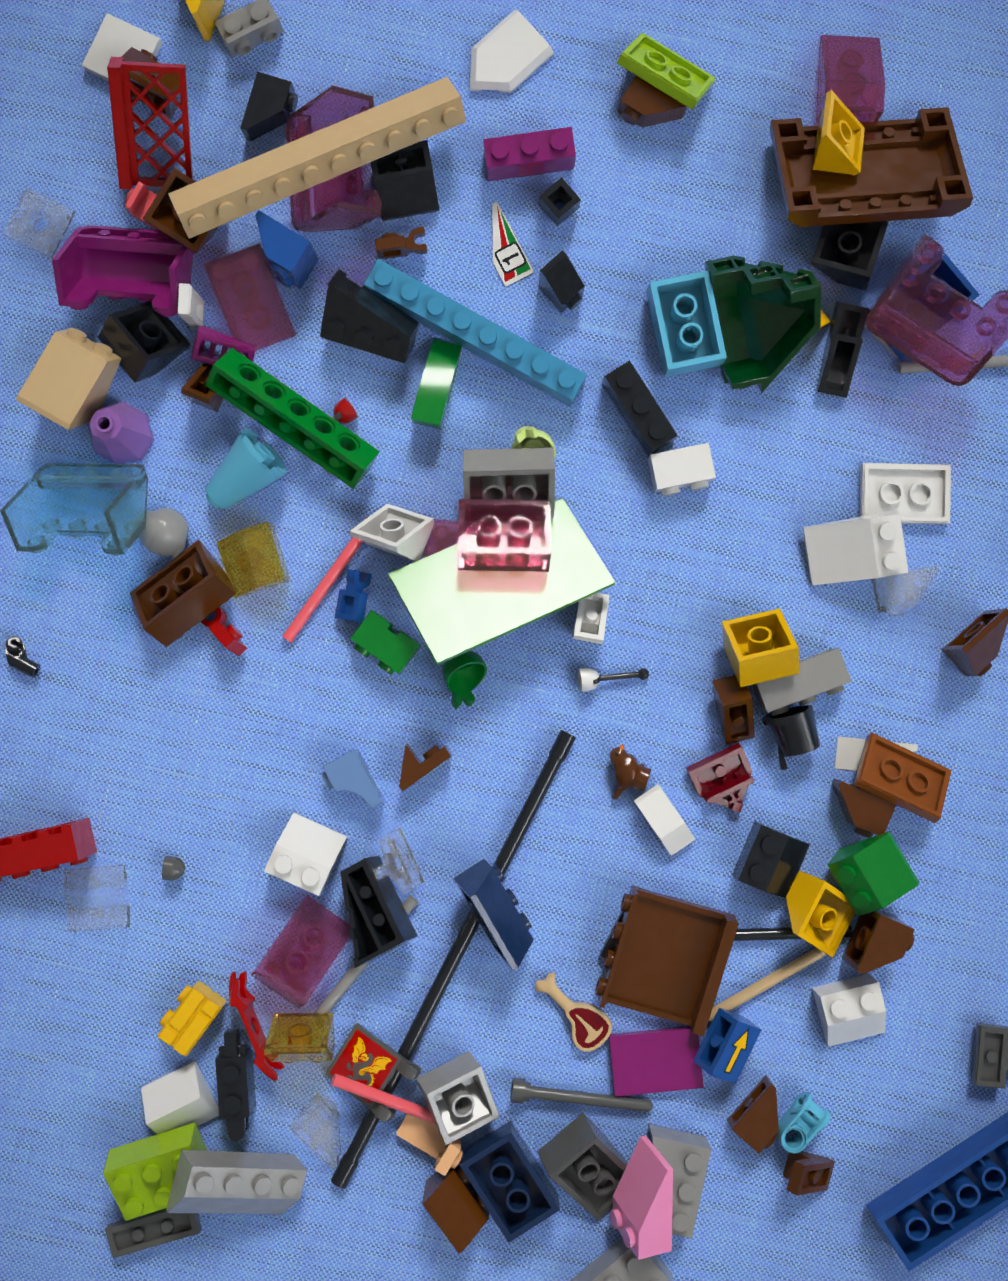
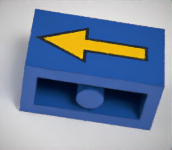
[693,1007,762,1083]

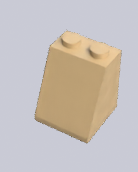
[16,328,121,430]

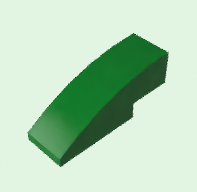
[411,339,463,430]

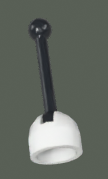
[578,668,649,692]

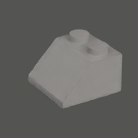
[416,1052,500,1145]

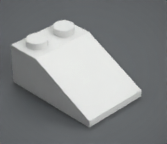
[802,511,908,586]

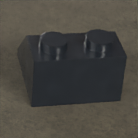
[811,221,888,291]
[97,301,191,383]
[732,821,810,898]

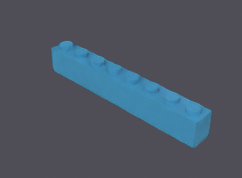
[364,258,587,407]

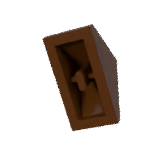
[181,363,224,412]

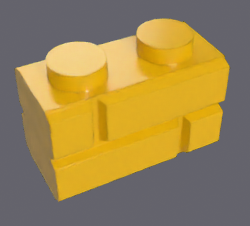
[158,981,227,1056]

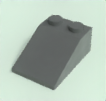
[537,1113,628,1220]

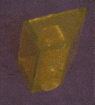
[217,522,291,599]
[264,1013,335,1063]

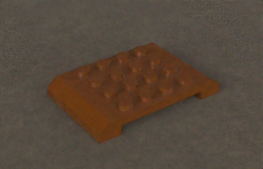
[770,107,973,227]

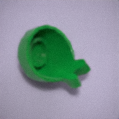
[442,651,487,709]

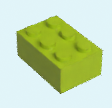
[103,1122,208,1221]

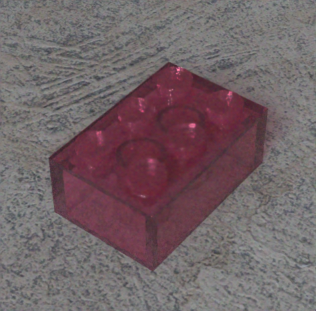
[458,499,552,572]

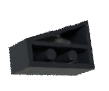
[320,269,419,364]

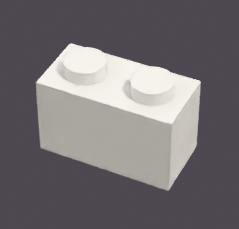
[647,443,716,496]

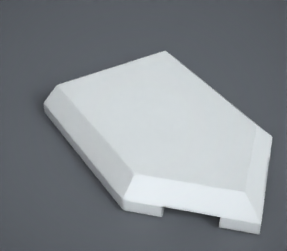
[470,10,554,93]

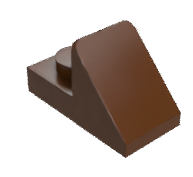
[399,744,452,791]
[783,1151,835,1196]

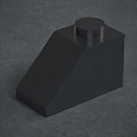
[240,72,298,141]
[538,250,585,313]

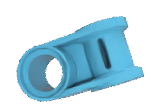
[776,1092,831,1153]

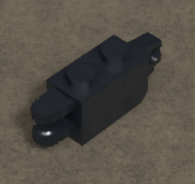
[215,1028,256,1142]

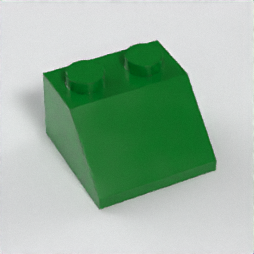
[827,831,920,916]

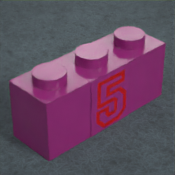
[483,127,576,181]

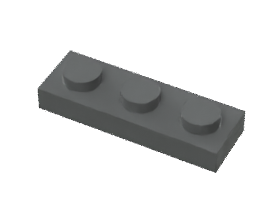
[105,1208,202,1258]

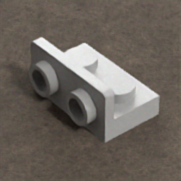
[214,0,284,58]

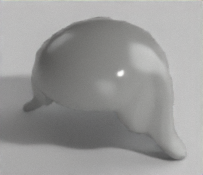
[132,508,189,558]

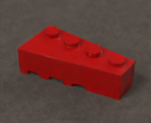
[0,818,97,882]

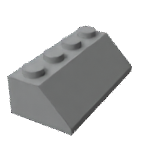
[166,1150,307,1215]

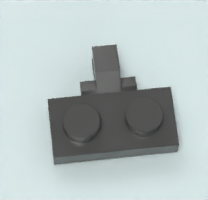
[971,1023,1008,1089]

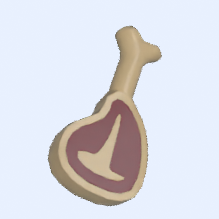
[535,972,612,1052]

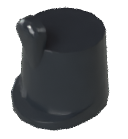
[762,705,820,770]

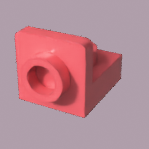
[125,182,159,231]

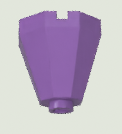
[88,402,154,466]

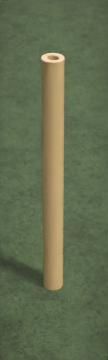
[709,947,827,1022]

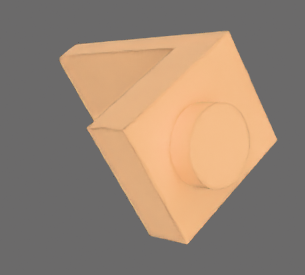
[396,1114,463,1176]

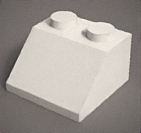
[264,812,348,896]
[812,974,886,1047]

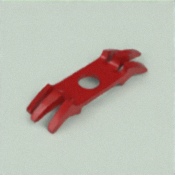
[229,971,285,1081]

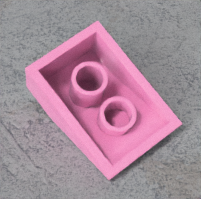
[610,1135,673,1260]

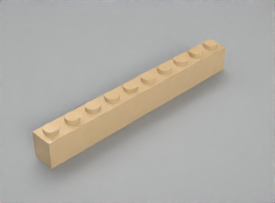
[168,77,466,239]

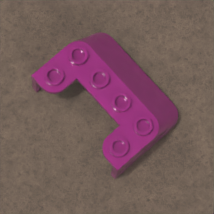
[52,226,194,317]

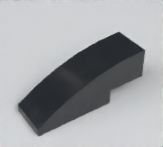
[817,301,869,398]

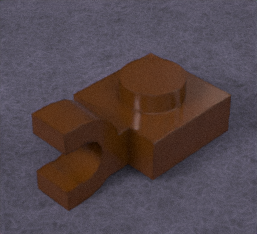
[375,227,428,259]

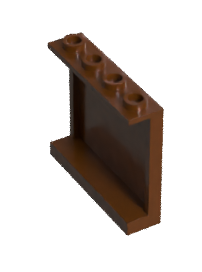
[595,886,739,1036]

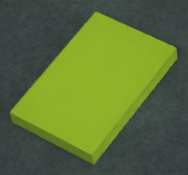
[617,33,716,110]

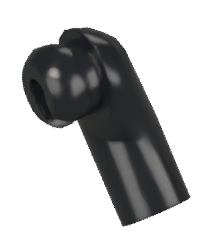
[5,636,40,678]

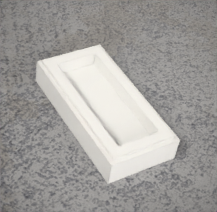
[178,283,204,329]

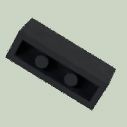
[602,360,678,457]

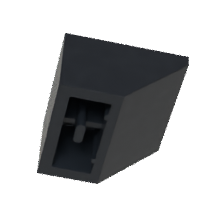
[370,140,440,221]

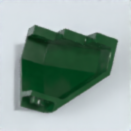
[705,255,821,393]

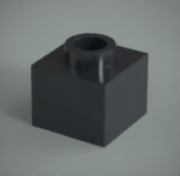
[539,177,581,227]

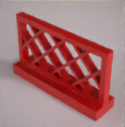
[107,56,193,190]

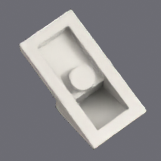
[572,593,609,644]

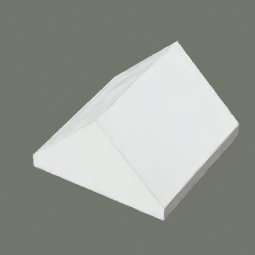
[350,504,434,562]
[141,1060,219,1134]

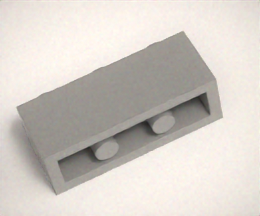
[752,648,852,716]

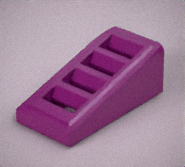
[191,325,256,365]

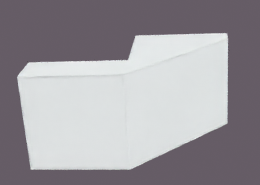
[634,784,696,856]

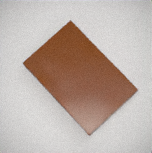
[853,732,952,823]

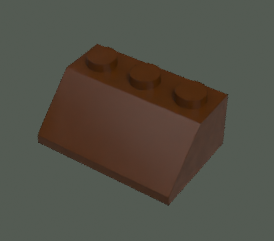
[130,539,236,647]

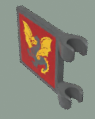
[325,1023,421,1122]

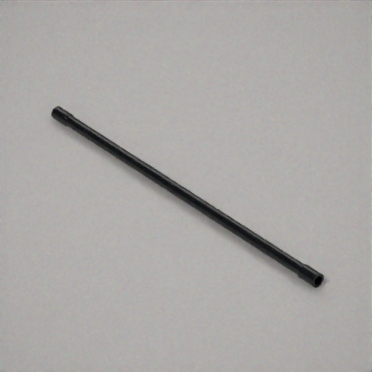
[331,730,576,1189]

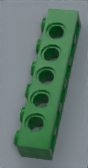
[205,348,380,489]

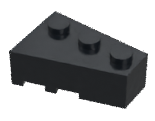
[340,855,418,968]

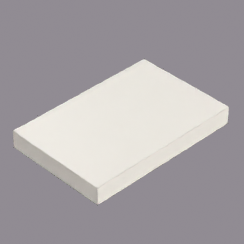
[859,463,951,524]

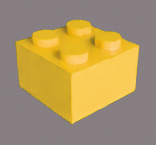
[722,608,799,687]

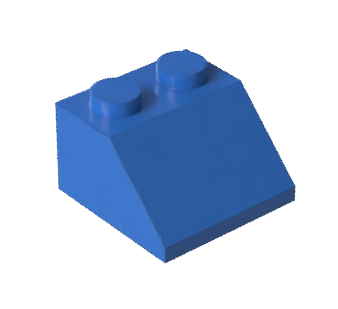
[255,210,319,289]

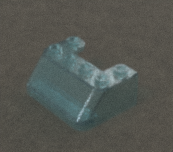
[0,463,148,556]

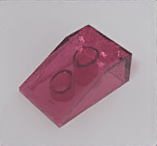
[816,35,885,124]
[204,243,296,355]
[251,895,351,1009]

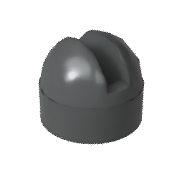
[162,856,185,881]

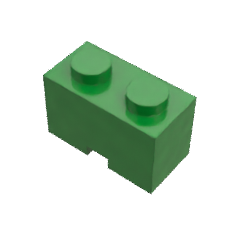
[351,610,422,675]

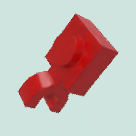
[200,607,247,656]

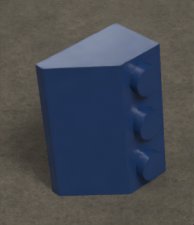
[454,859,534,971]

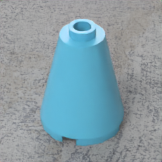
[205,429,287,509]

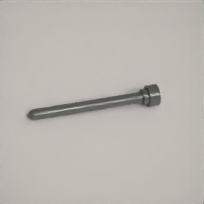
[510,1078,653,1112]

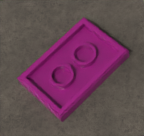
[609,1026,704,1097]

